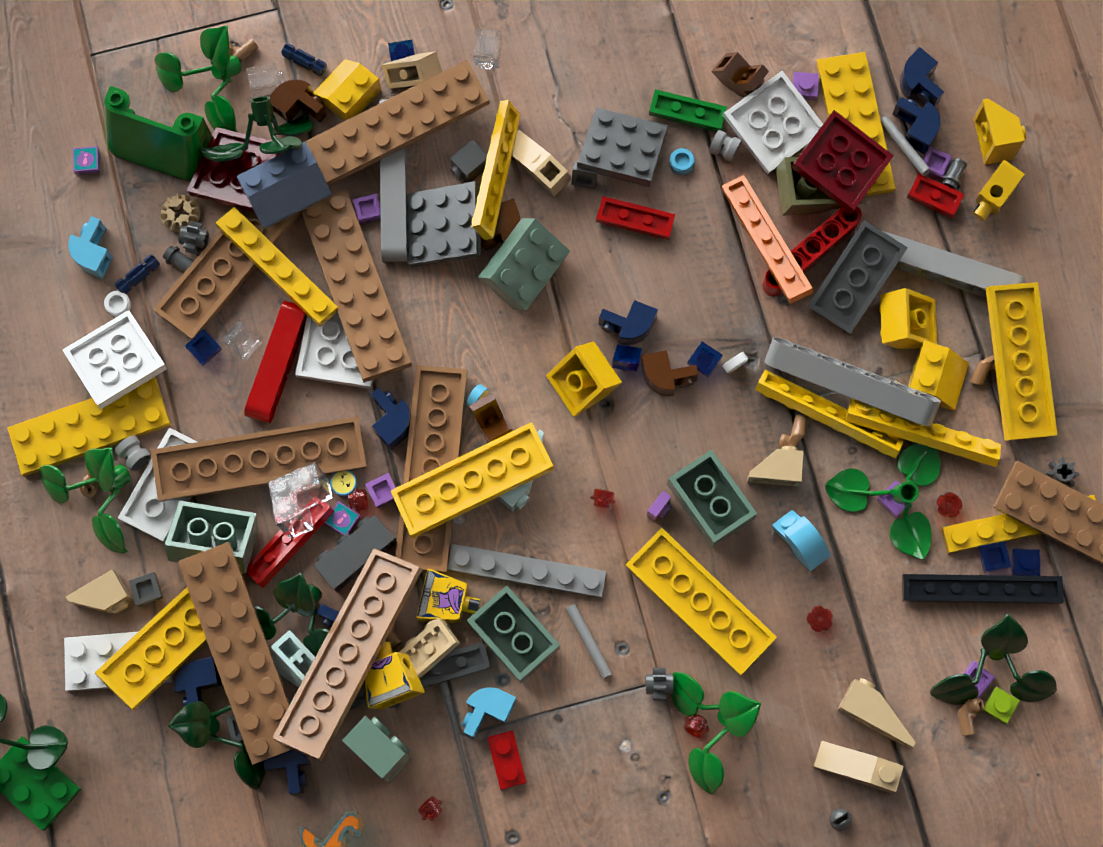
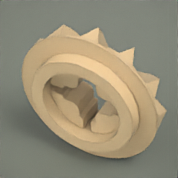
[160,193,201,232]

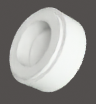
[104,291,131,317]
[722,352,748,374]

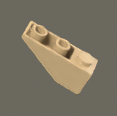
[512,130,571,197]

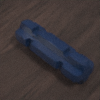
[281,43,327,76]
[115,254,160,294]

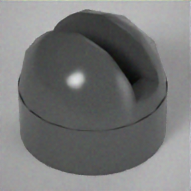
[829,809,852,831]

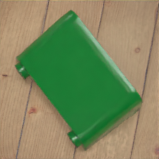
[104,86,212,181]

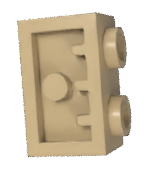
[399,618,460,678]

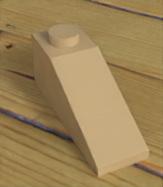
[837,678,916,749]
[813,741,904,794]

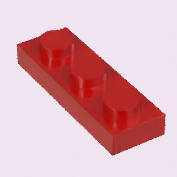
[596,196,675,240]

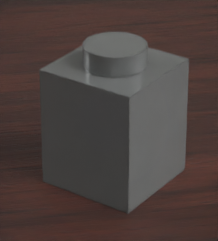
[450,139,487,183]

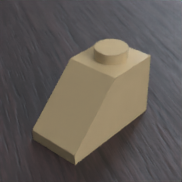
[382,51,442,89]
[747,446,804,487]
[66,569,133,614]

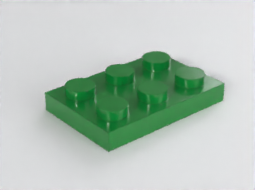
[0,736,82,831]

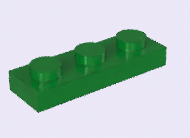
[649,89,727,132]

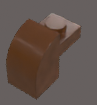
[711,52,769,97]
[269,79,327,123]
[480,198,520,250]
[641,350,699,396]
[469,393,513,443]

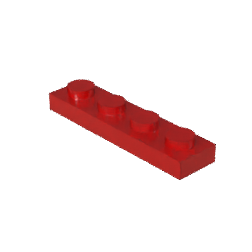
[246,493,335,588]

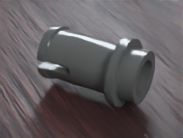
[941,158,967,190]
[163,246,194,272]

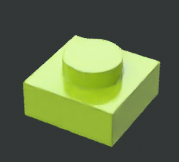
[983,687,1020,724]

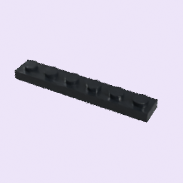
[902,574,1064,604]

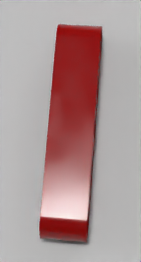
[762,206,862,297]
[244,300,307,423]

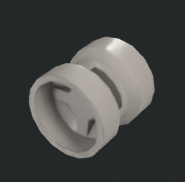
[709,130,742,163]
[115,435,151,471]

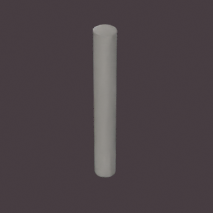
[881,116,931,176]
[566,604,612,679]

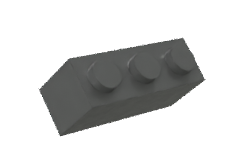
[314,515,397,593]

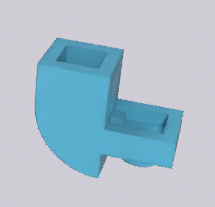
[68,216,113,279]
[772,510,831,571]
[462,688,517,738]

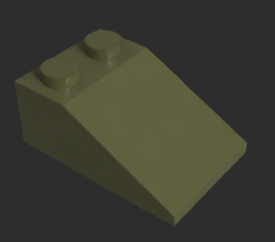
[775,157,863,216]

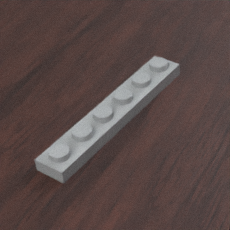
[447,544,606,598]

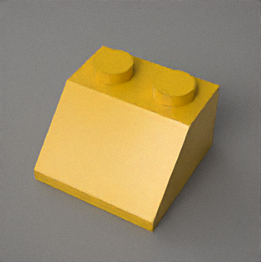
[312,59,382,121]
[973,99,1026,165]
[879,288,937,349]
[908,340,969,411]
[546,341,622,417]

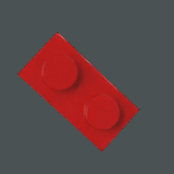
[907,173,964,219]
[487,730,527,790]

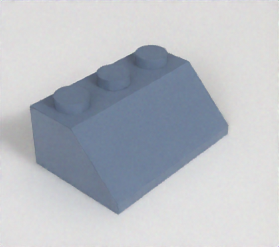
[237,142,332,229]

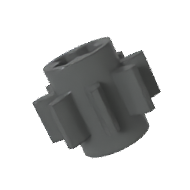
[179,221,209,254]
[1044,457,1080,488]
[645,668,673,700]

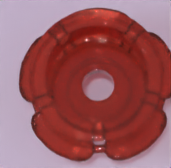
[349,487,368,513]
[590,489,615,508]
[936,492,962,518]
[807,606,833,632]
[683,714,709,738]
[418,796,443,821]

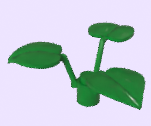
[154,25,241,132]
[825,443,940,559]
[39,448,131,553]
[671,672,761,794]

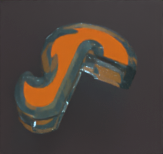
[298,811,366,847]

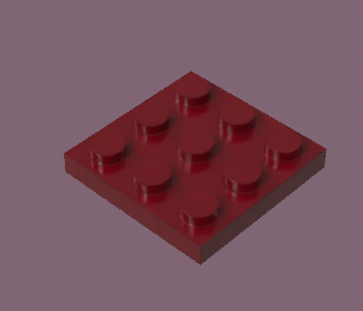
[791,110,894,213]
[187,127,282,212]

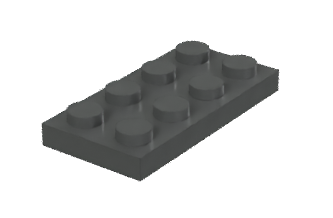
[808,220,908,334]

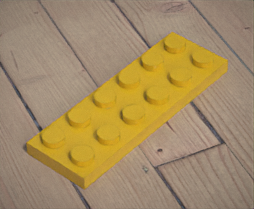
[816,52,896,197]
[986,282,1057,441]
[7,377,171,477]
[391,422,555,538]
[625,528,777,676]
[95,587,207,711]

